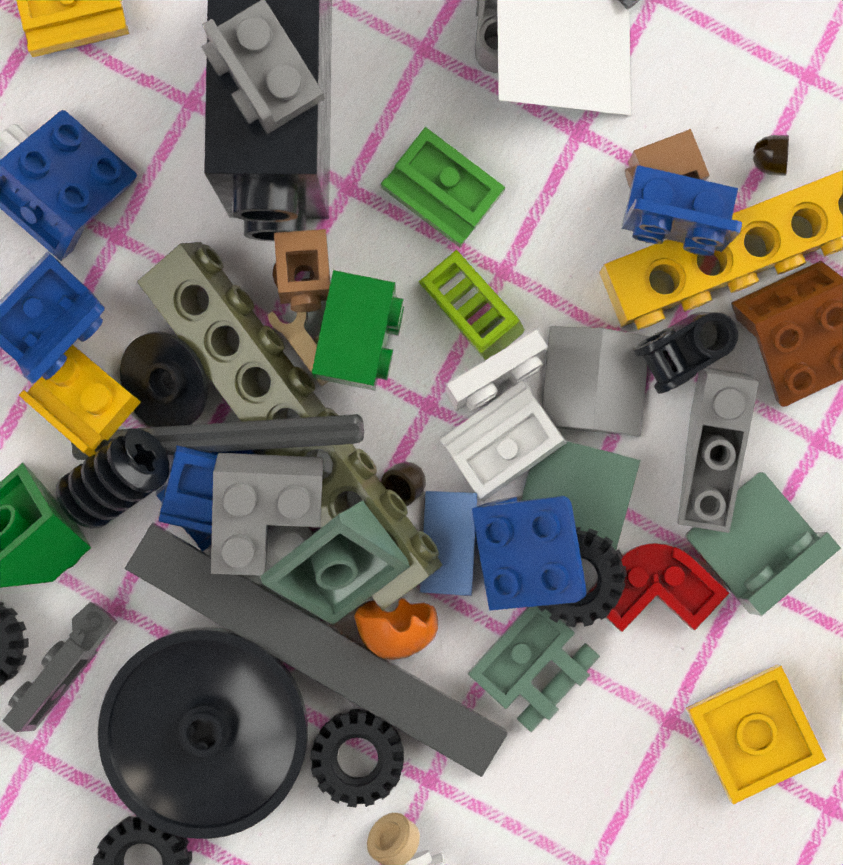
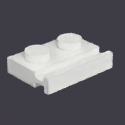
[440,381,567,501]

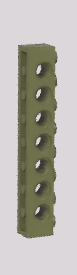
[137,242,443,611]

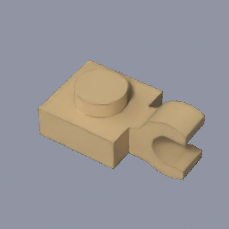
[268,311,329,387]

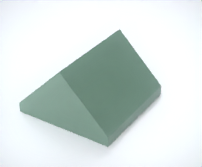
[260,500,410,625]

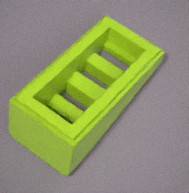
[419,249,525,360]

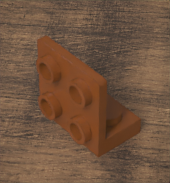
[731,261,843,407]

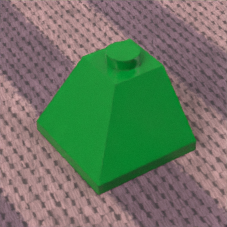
[0,462,91,588]

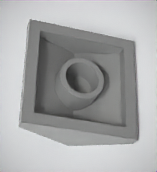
[542,326,650,437]

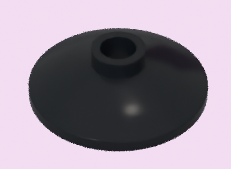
[120,332,208,427]

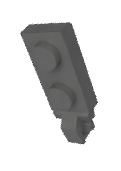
[2,602,118,732]

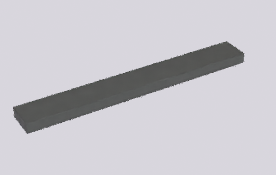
[124,522,508,777]

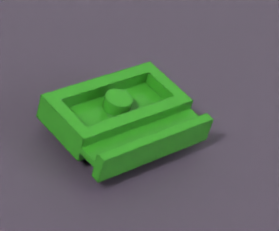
[381,127,505,248]

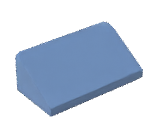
[420,491,477,596]

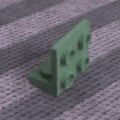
[685,472,841,616]

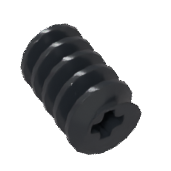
[56,428,170,529]

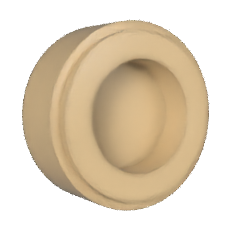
[367,813,420,865]

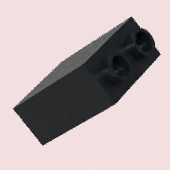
[204,0,332,242]

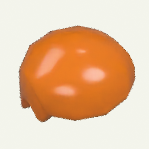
[354,598,438,660]

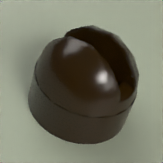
[753,135,789,176]
[381,461,426,506]

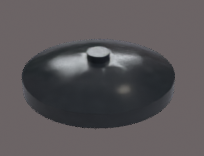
[98,627,308,839]

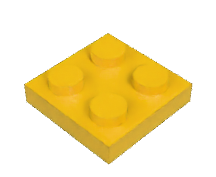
[686,665,826,805]

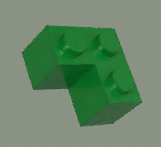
[312,270,404,391]

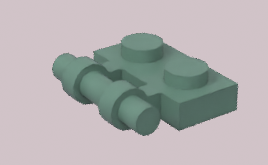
[467,606,600,733]

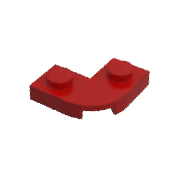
[586,543,729,632]

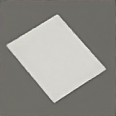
[497,0,631,115]

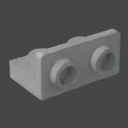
[201,0,325,134]

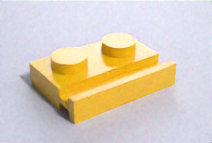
[16,0,130,57]
[19,344,141,457]

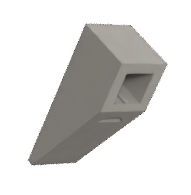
[678,368,759,533]

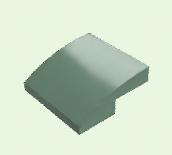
[521,441,641,551]

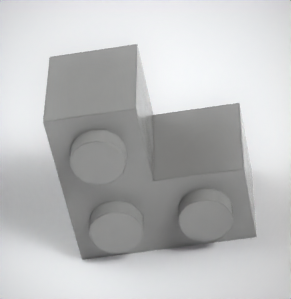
[211,453,323,576]

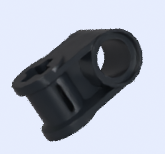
[633,312,738,394]

